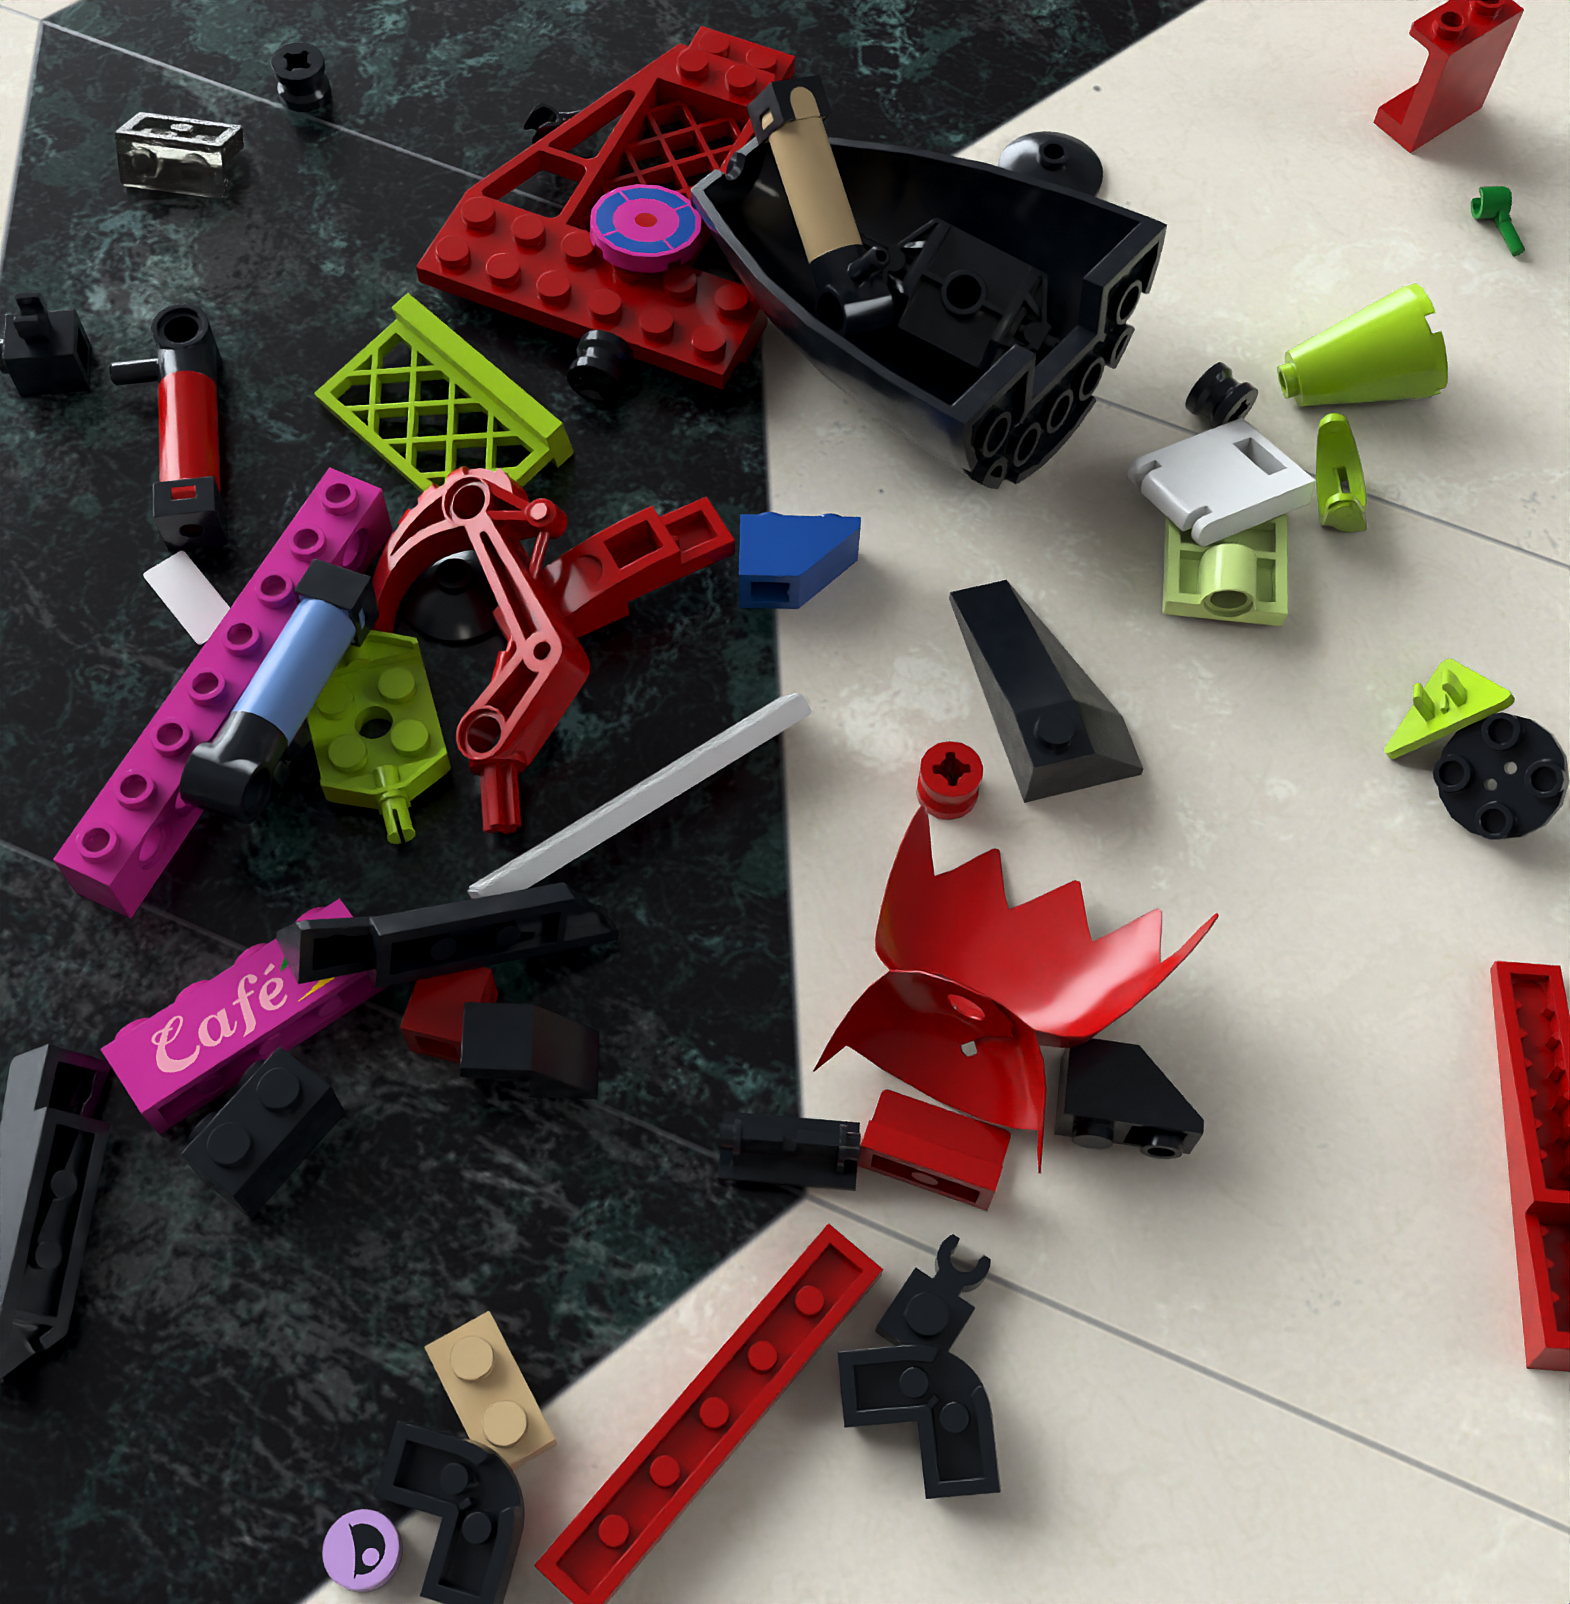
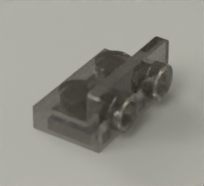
[115,112,244,199]

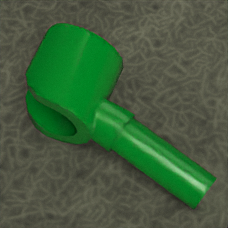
[1471,186,1525,256]

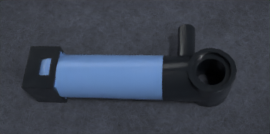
[179,558,379,824]

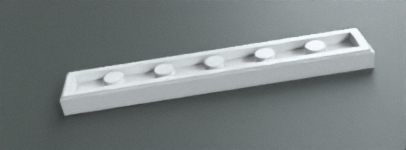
[467,693,813,899]

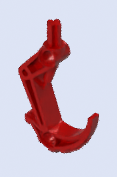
[371,466,590,834]

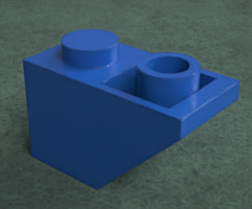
[739,512,861,609]

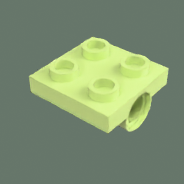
[1162,514,1288,627]

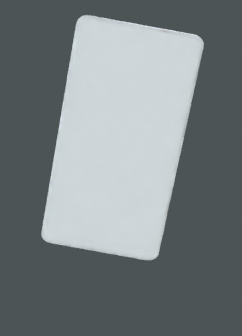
[143,551,230,645]

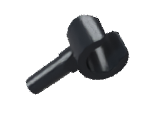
[523,103,582,144]

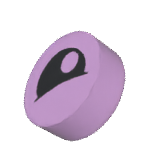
[322,1509,403,1592]

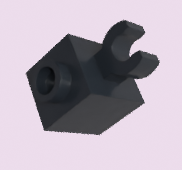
[0,292,92,396]

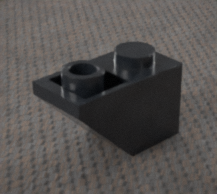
[1054,1038,1204,1159]

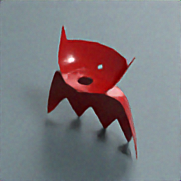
[813,805,1219,1174]

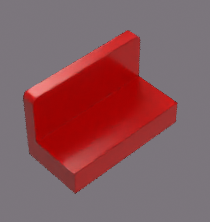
[857,1089,1011,1211]

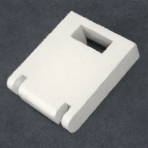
[1127,418,1316,547]

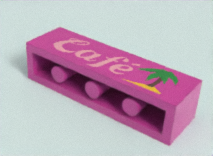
[101,898,388,1135]

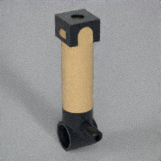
[746,75,894,341]

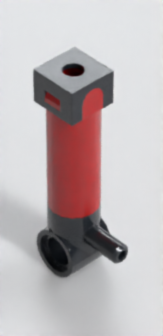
[109,303,228,551]

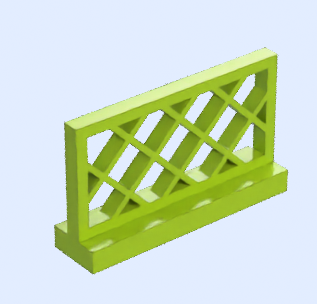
[314,293,574,493]

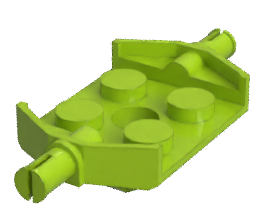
[307,630,451,844]

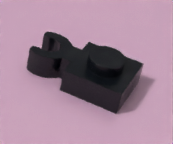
[875,1234,991,1351]

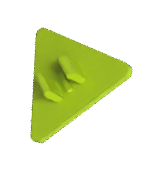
[1384,658,1515,759]

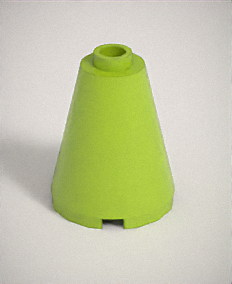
[1277,283,1448,407]

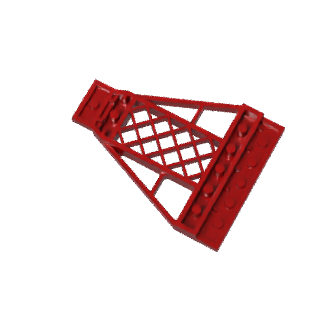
[416,26,795,390]

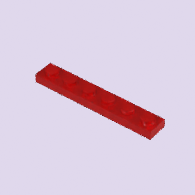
[534,1223,883,1604]

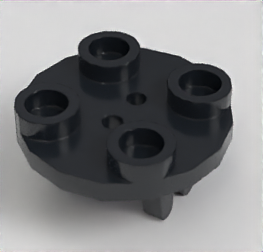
[1433,712,1570,840]

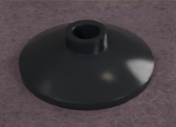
[998,131,1103,197]
[399,550,499,644]

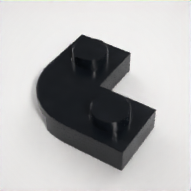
[837,1345,1001,1499]
[375,1421,525,1604]

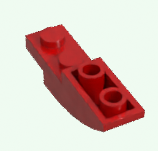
[492,496,735,643]

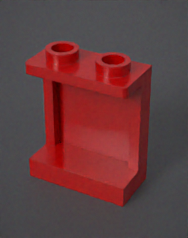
[1373,0,1524,153]

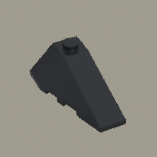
[949,580,1143,803]

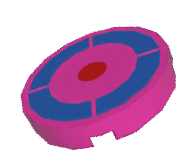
[590,184,701,273]

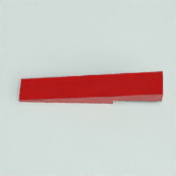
[1490,961,1570,1372]

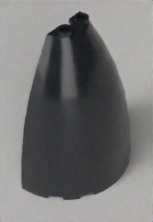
[691,137,1167,489]

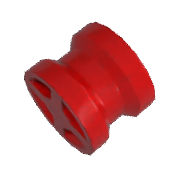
[916,741,983,820]

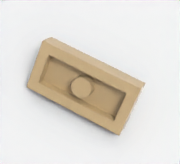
[424,1311,557,1470]

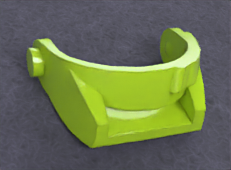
[1316,413,1367,533]

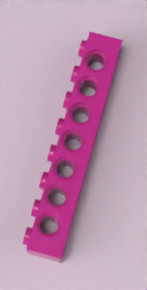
[53,467,393,918]

